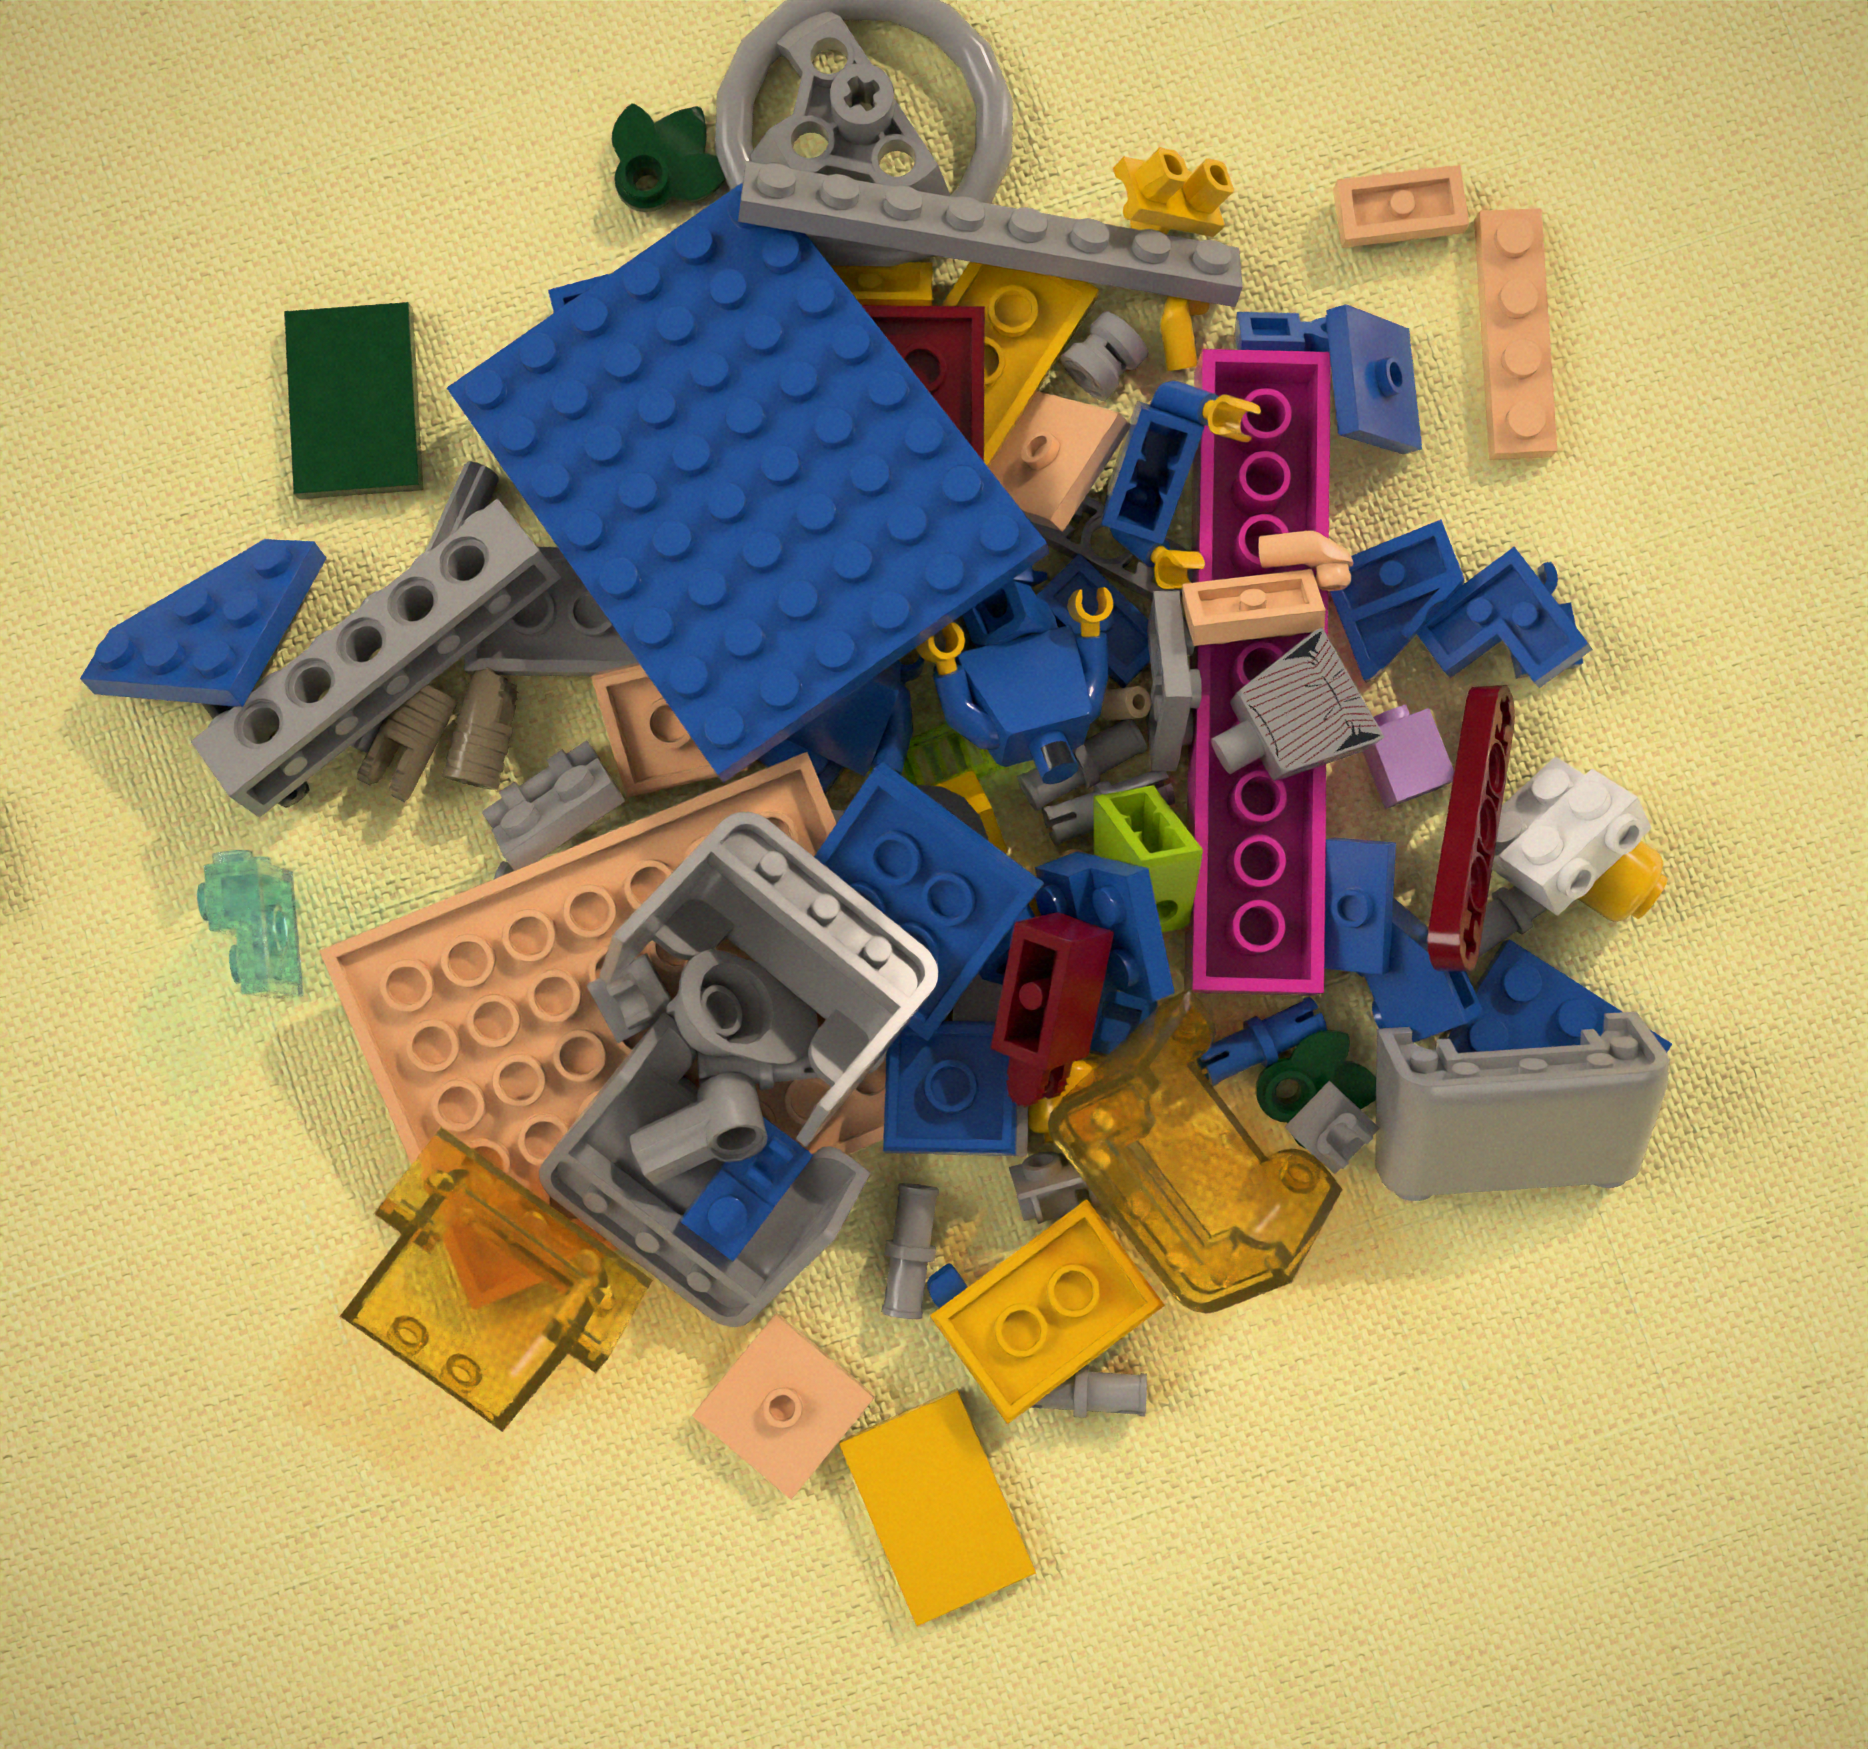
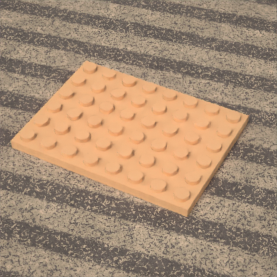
[319,752,886,1309]

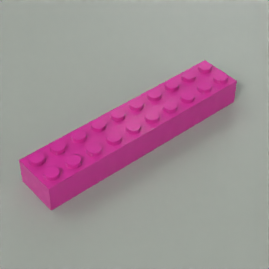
[1184,349,1331,996]

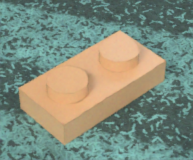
[1333,164,1469,248]
[1182,569,1325,646]

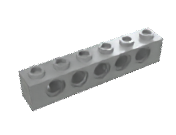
[190,498,562,818]

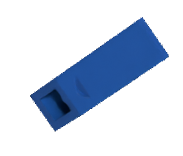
[1356,897,1484,1043]

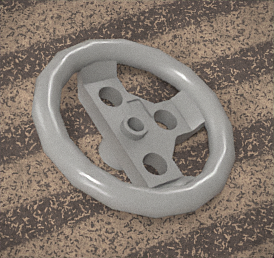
[715,0,1013,267]

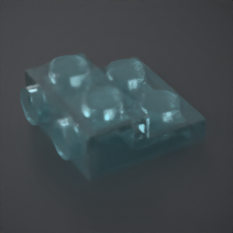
[197,850,304,999]

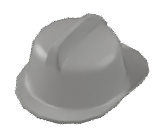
[666,949,818,1065]

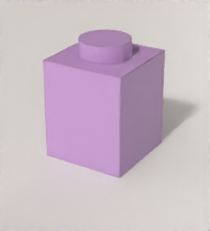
[1363,705,1454,809]

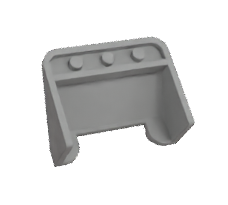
[539,1012,871,1327]

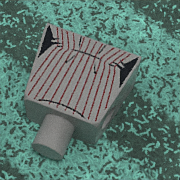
[1211,627,1384,781]

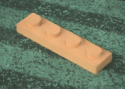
[1474,208,1558,460]

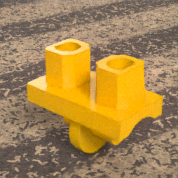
[1112,147,1234,237]

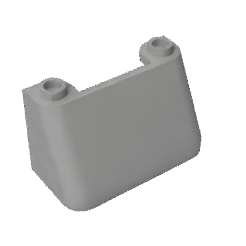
[1375,1011,1670,1201]

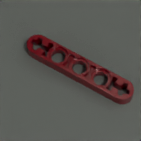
[1427,685,1515,971]

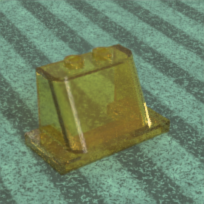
[340,1127,653,1432]

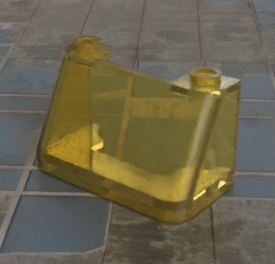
[1048,988,1343,1314]

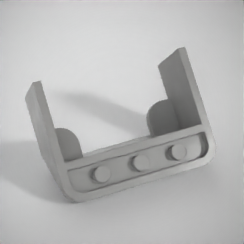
[599,812,938,1147]

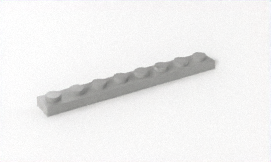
[738,161,1243,307]

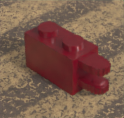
[991,912,1114,1108]

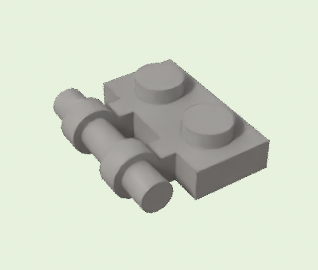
[482,740,625,871]

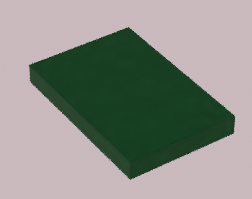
[284,302,423,499]

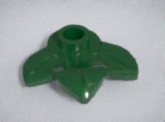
[611,103,726,212]
[1255,1030,1376,1149]

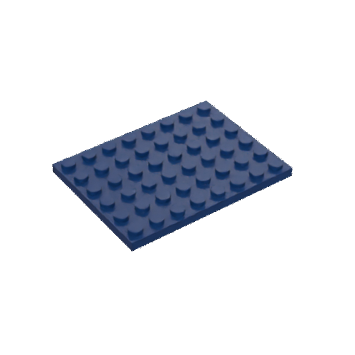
[446,182,1050,783]

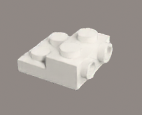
[1492,756,1652,916]

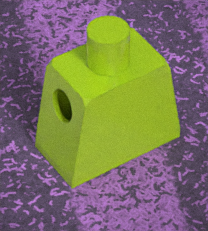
[1093,785,1203,932]

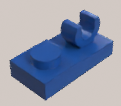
[680,1117,814,1262]

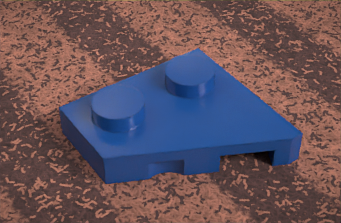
[1330,519,1465,683]

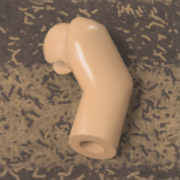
[1259,530,1353,591]

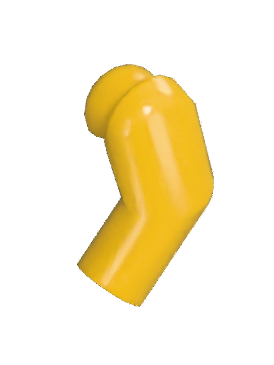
[1160,296,1210,371]

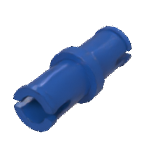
[1194,996,1328,1087]

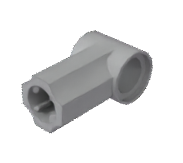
[630,1072,767,1185]

